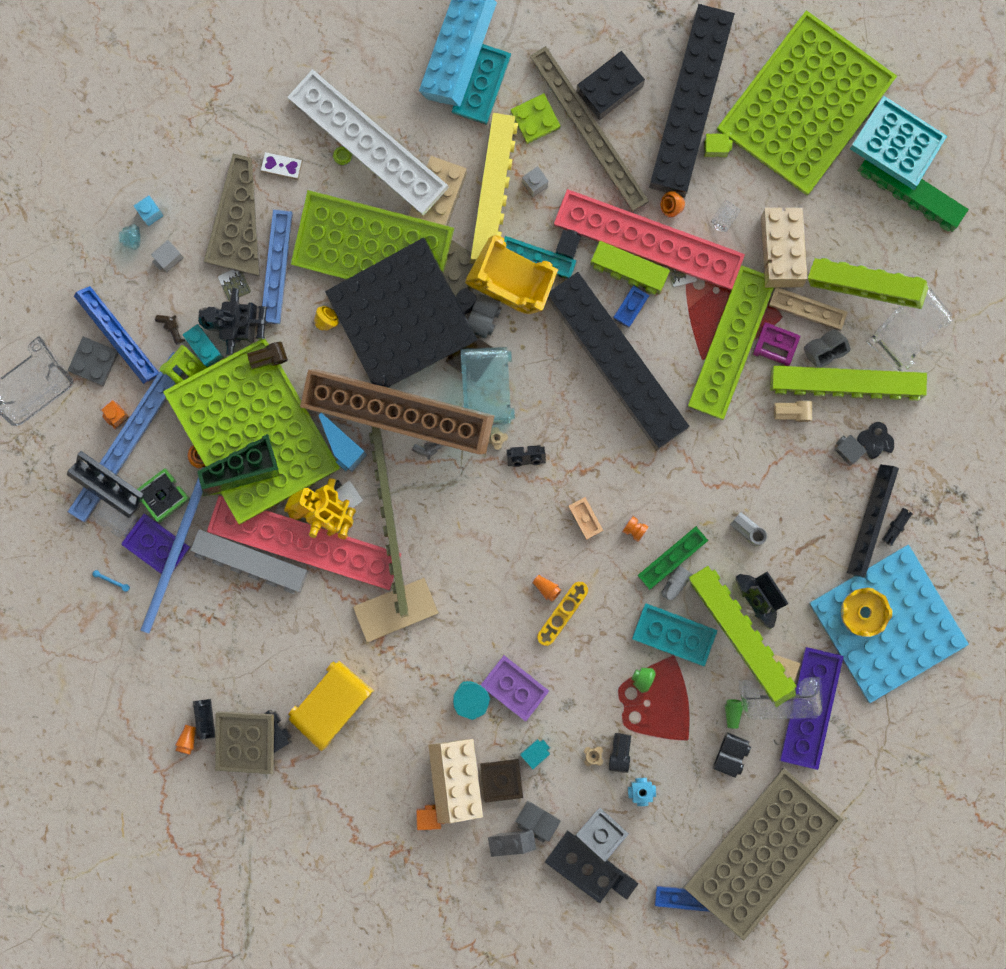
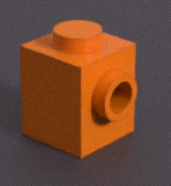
[416,804,445,830]

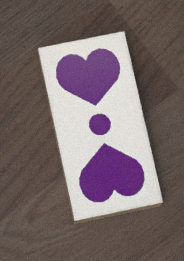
[261,152,302,180]

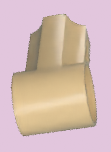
[774,401,812,422]

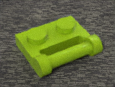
[159,345,207,384]

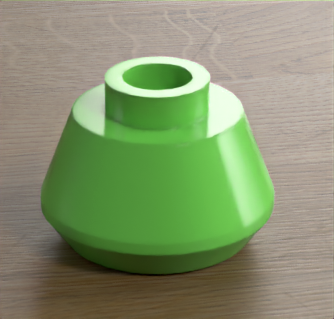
[631,667,656,693]

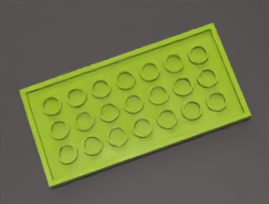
[291,190,454,279]

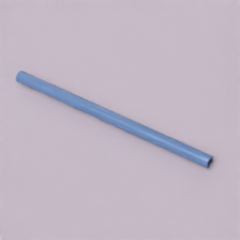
[140,467,203,633]

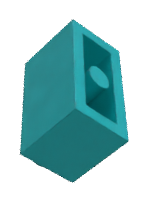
[182,324,224,368]

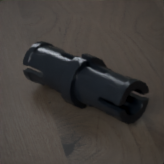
[881,508,913,546]

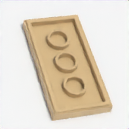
[353,578,439,643]

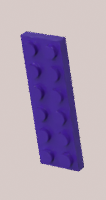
[779,647,844,770]

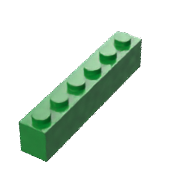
[857,159,969,232]

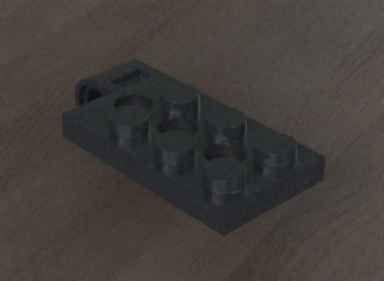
[544,830,639,903]

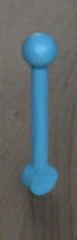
[92,570,130,592]

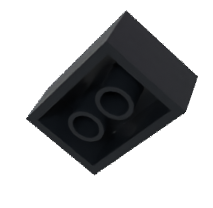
[576,51,645,120]

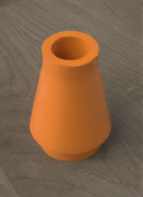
[532,575,561,602]
[175,725,196,755]

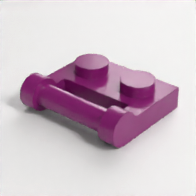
[752,322,801,366]

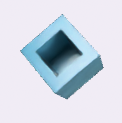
[134,195,164,226]

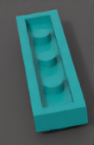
[504,236,577,279]

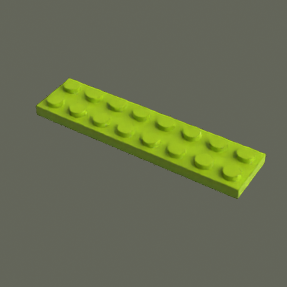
[687,265,773,420]

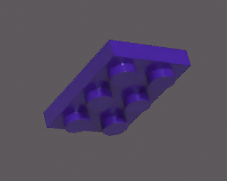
[121,513,191,574]

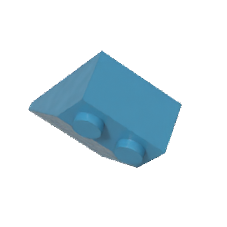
[319,413,367,472]

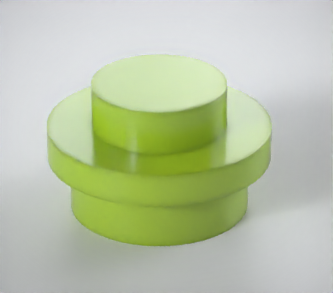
[333,146,352,165]

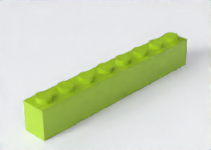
[770,366,927,401]
[689,566,797,708]

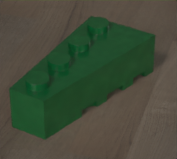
[197,434,279,496]

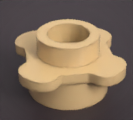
[488,427,508,450]
[584,746,603,766]

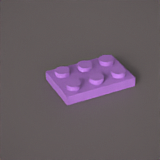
[481,655,549,722]

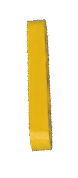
[537,581,588,646]

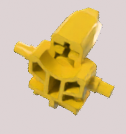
[284,478,356,539]

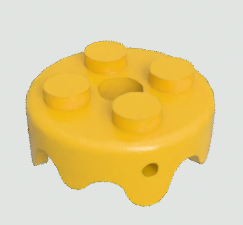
[841,588,892,637]

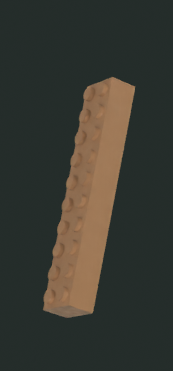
[300,369,495,455]

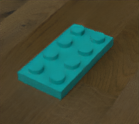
[452,44,511,125]
[632,603,718,667]

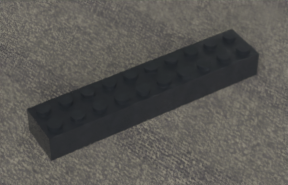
[649,4,735,198]
[547,272,690,451]

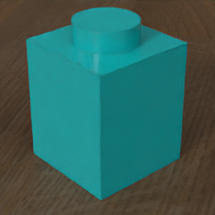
[520,739,550,769]

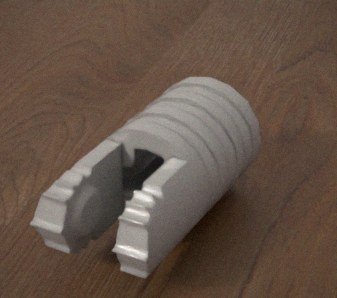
[661,565,692,600]

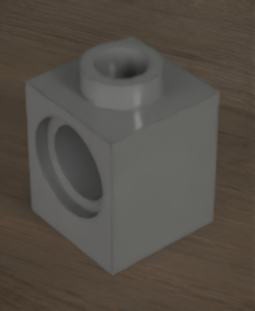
[834,434,867,466]

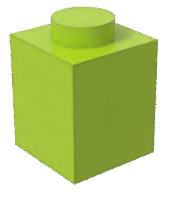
[704,133,732,157]

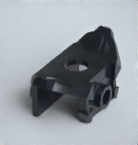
[735,571,789,629]

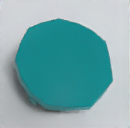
[453,681,490,720]

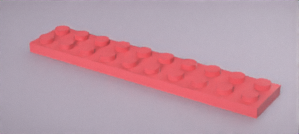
[554,189,745,291]
[207,496,402,590]

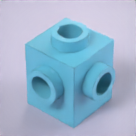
[628,778,656,806]

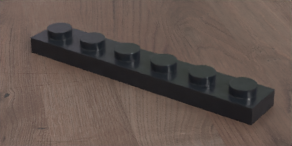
[847,464,899,578]

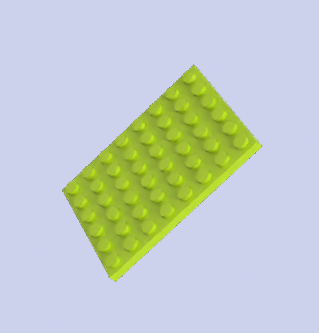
[716,10,897,196]
[163,339,340,525]

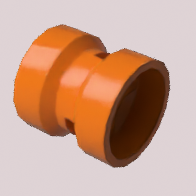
[622,516,649,542]

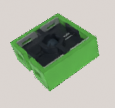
[137,468,190,523]

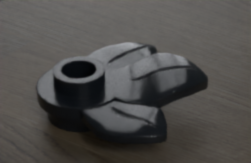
[857,422,894,459]

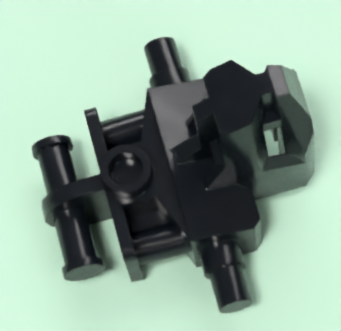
[198,288,268,355]

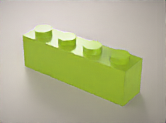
[590,241,670,295]

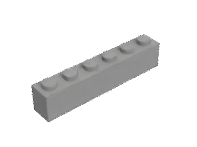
[190,529,309,594]

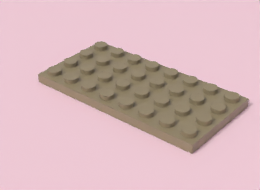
[683,768,843,941]

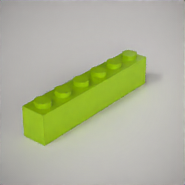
[808,258,928,309]

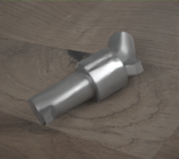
[412,443,444,460]

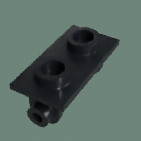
[507,445,546,467]
[193,699,215,740]

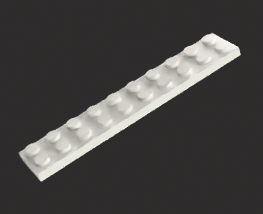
[288,69,449,216]

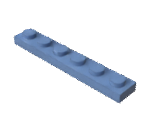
[262,210,293,324]

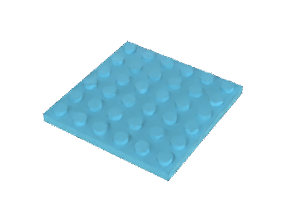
[809,545,969,703]

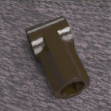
[247,342,288,370]

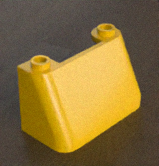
[465,235,558,314]
[288,661,375,751]

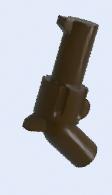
[155,315,185,345]

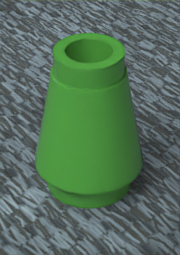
[724,699,744,729]

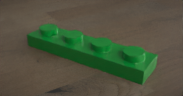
[637,526,709,590]

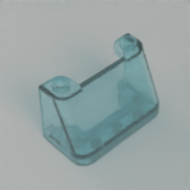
[461,347,515,425]

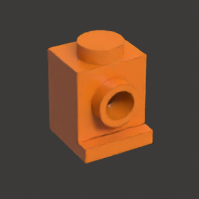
[101,400,129,429]

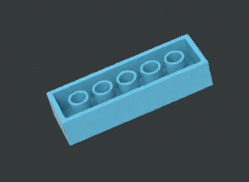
[419,0,497,107]

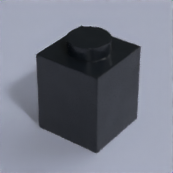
[555,229,581,259]

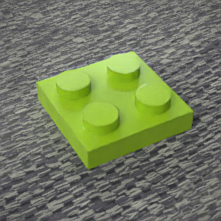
[510,93,561,144]

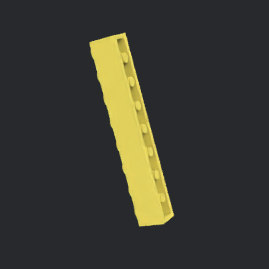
[470,113,518,264]

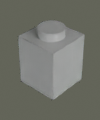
[522,166,549,197]
[151,240,184,272]

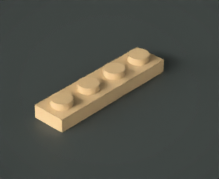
[769,288,848,331]

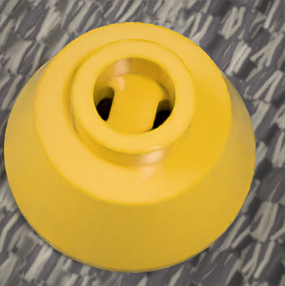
[314,306,339,331]

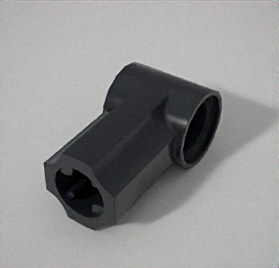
[609,733,631,773]

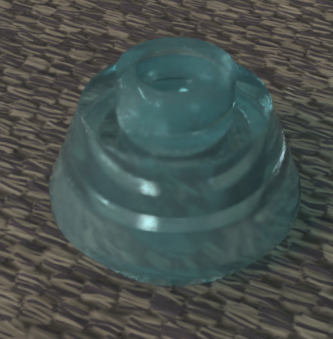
[119,224,141,250]

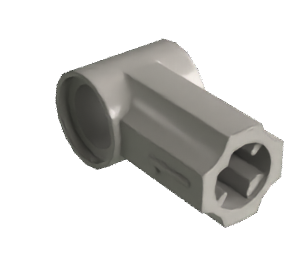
[730,512,767,546]

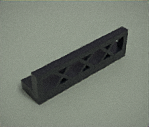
[67,451,144,518]

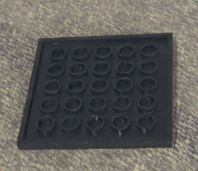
[325,237,478,388]

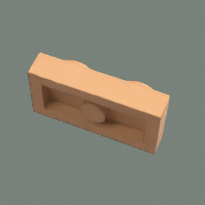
[568,497,604,540]

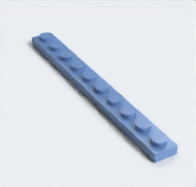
[68,352,184,522]

